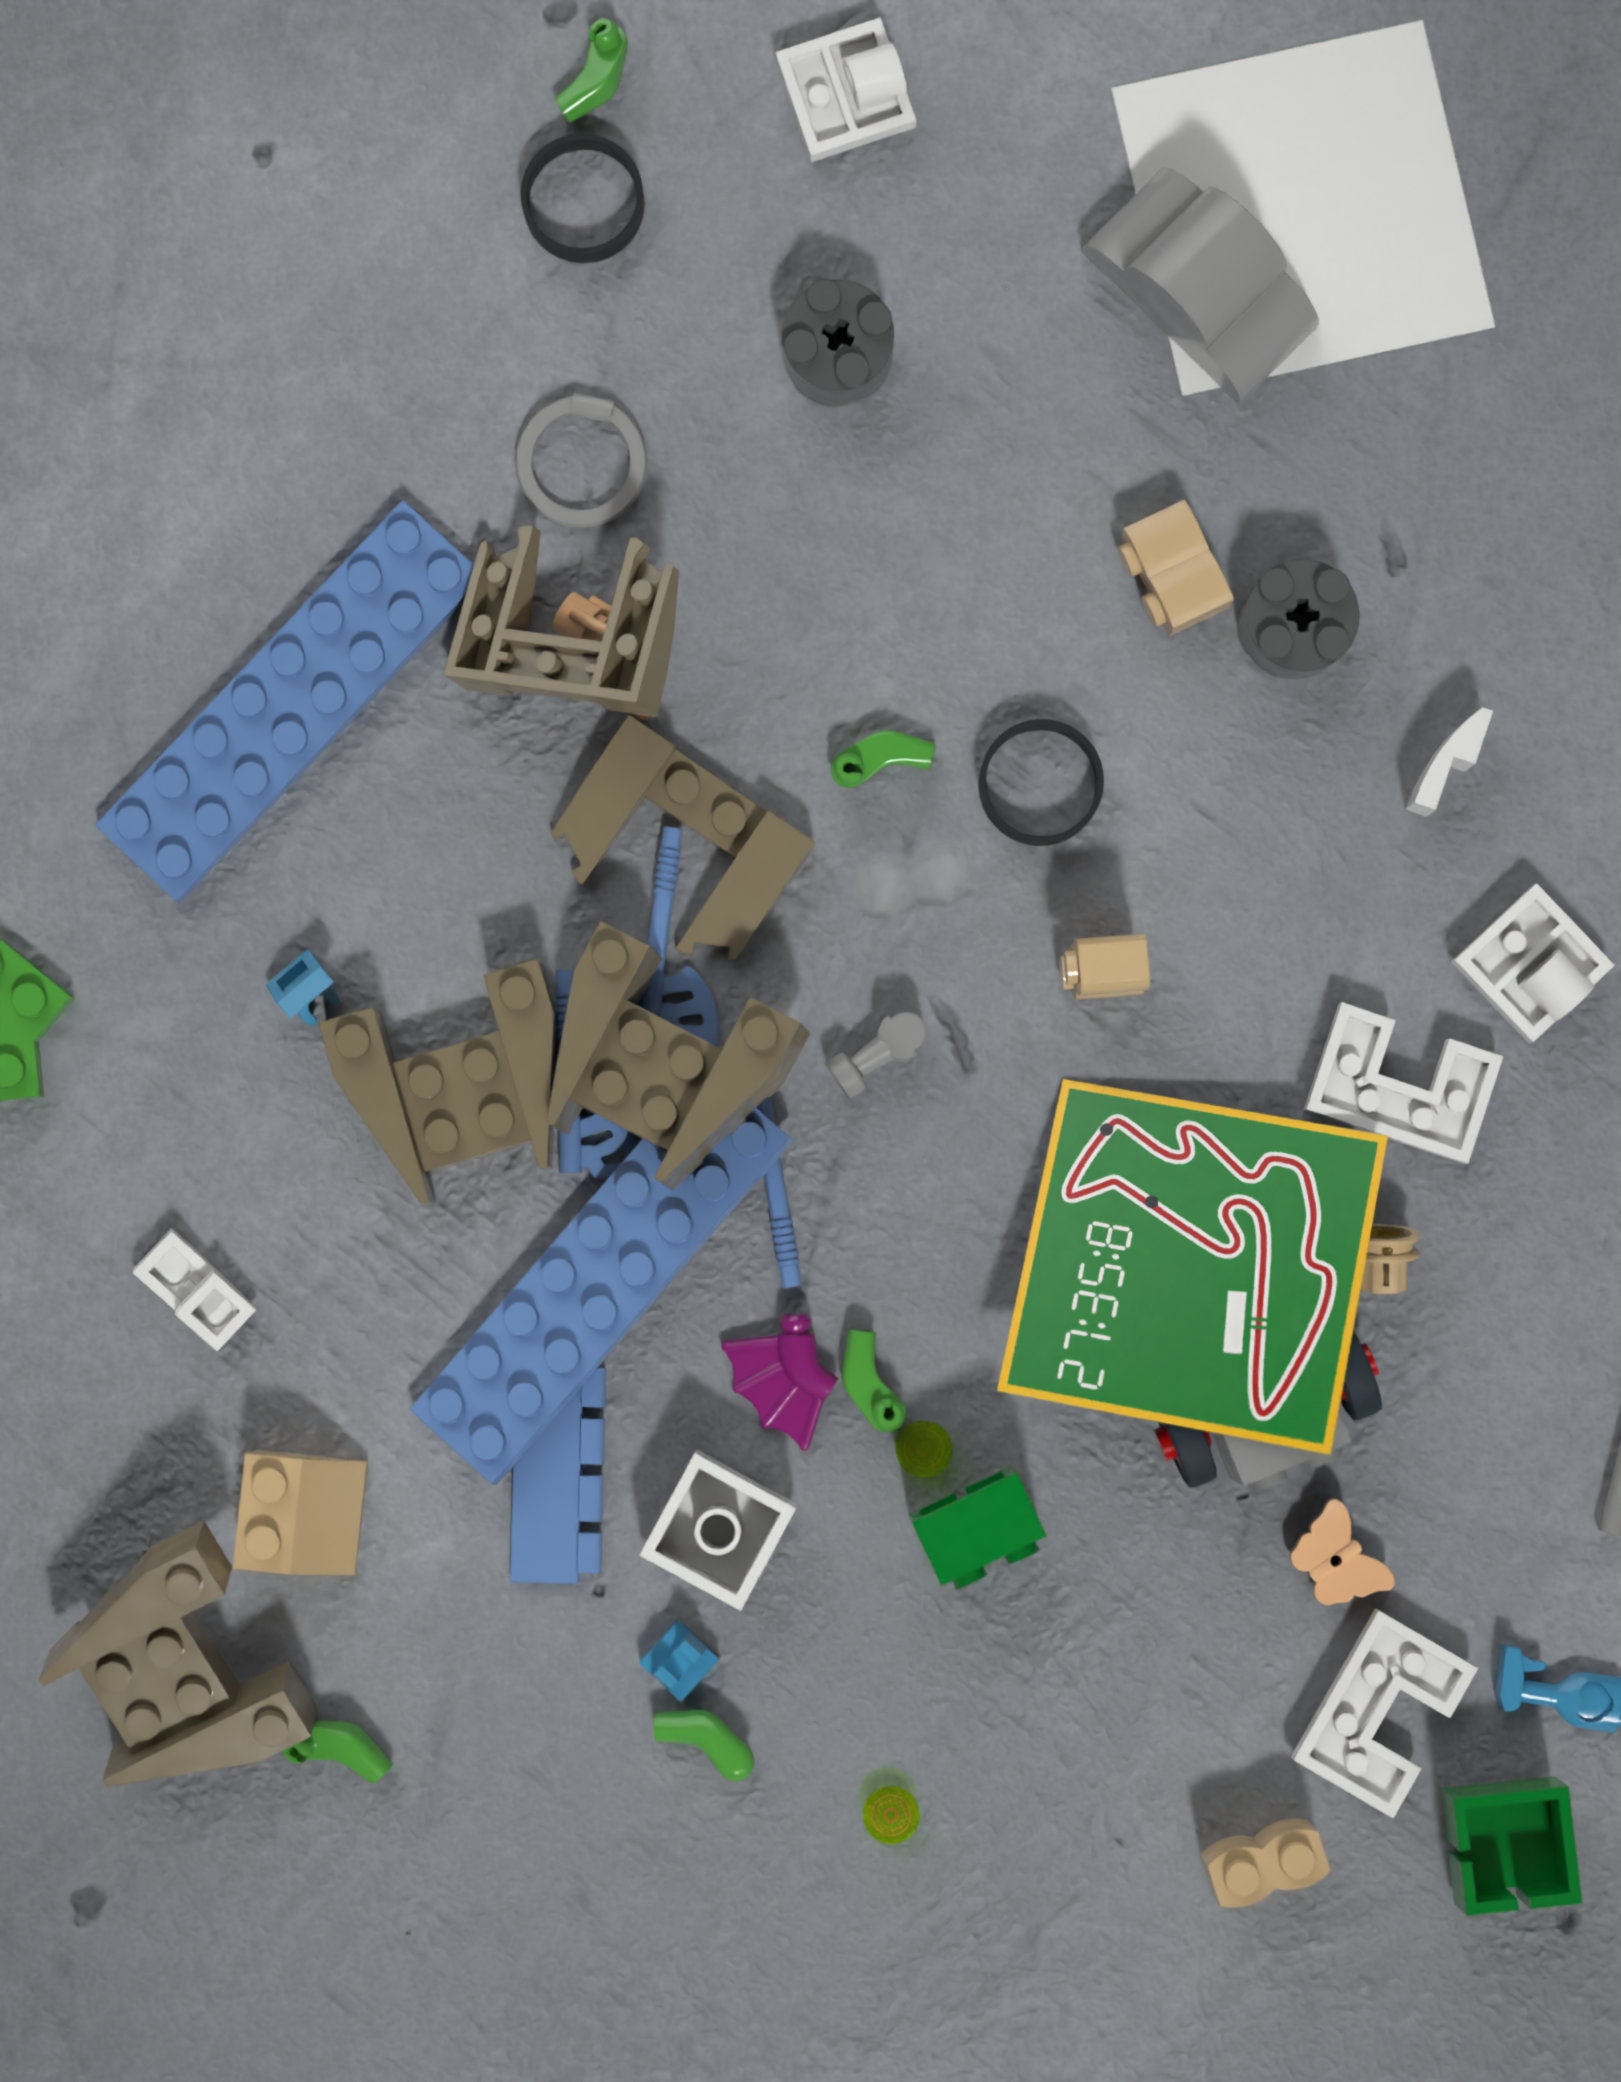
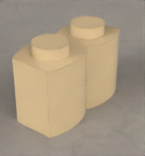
[1117,499,1234,636]
[1060,933,1150,1000]
[1200,1818,1331,1908]

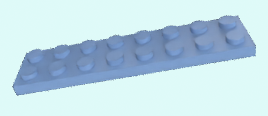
[95,500,474,904]
[409,1108,793,1485]

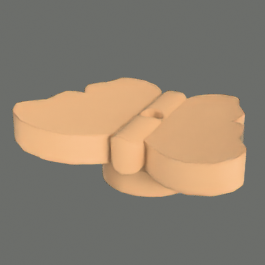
[1289,1498,1395,1606]

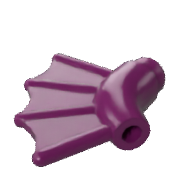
[721,1313,839,1451]

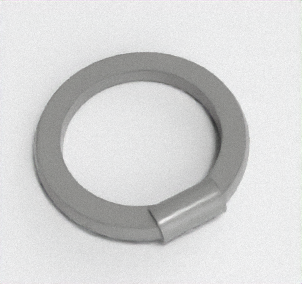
[515,393,648,528]

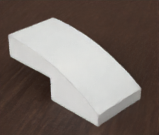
[1405,707,1493,817]
[133,1228,256,1351]

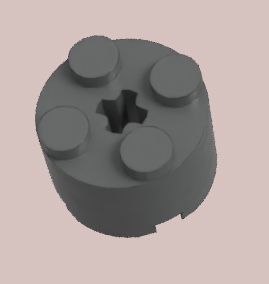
[782,279,894,407]
[1237,559,1360,680]

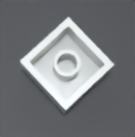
[639,1450,796,1611]

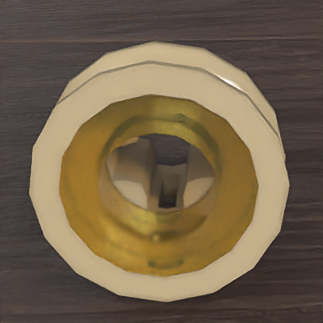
[1360,1224,1420,1294]

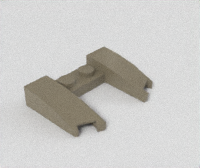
[443,525,679,717]
[551,715,815,962]

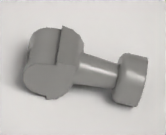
[824,1012,926,1100]

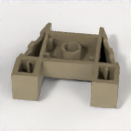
[546,921,810,1190]
[318,959,558,1205]
[39,1520,317,1787]

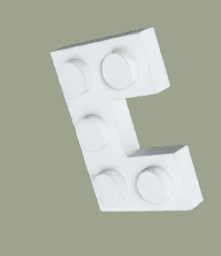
[1304,1002,1503,1164]
[1291,1608,1478,1818]

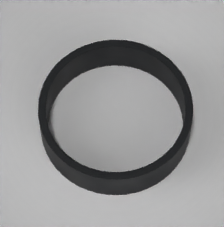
[520,133,645,263]
[979,719,1104,846]

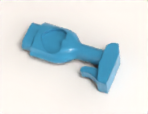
[1494,1644,1621,1733]

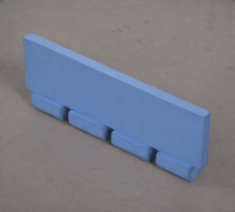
[510,1367,606,1584]

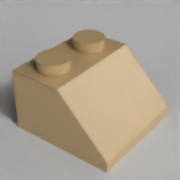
[232,1450,368,1575]

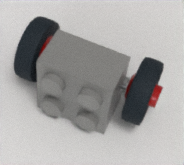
[1153,1331,1382,1491]

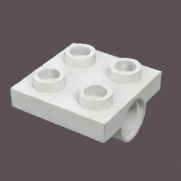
[775,17,916,162]
[1451,883,1615,1044]

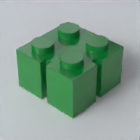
[908,1466,1047,1589]
[1441,1776,1583,1916]

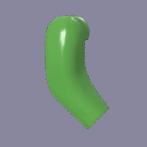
[554,18,628,123]
[830,730,937,788]
[841,1328,906,1432]
[654,1709,754,1781]
[282,1720,393,1785]

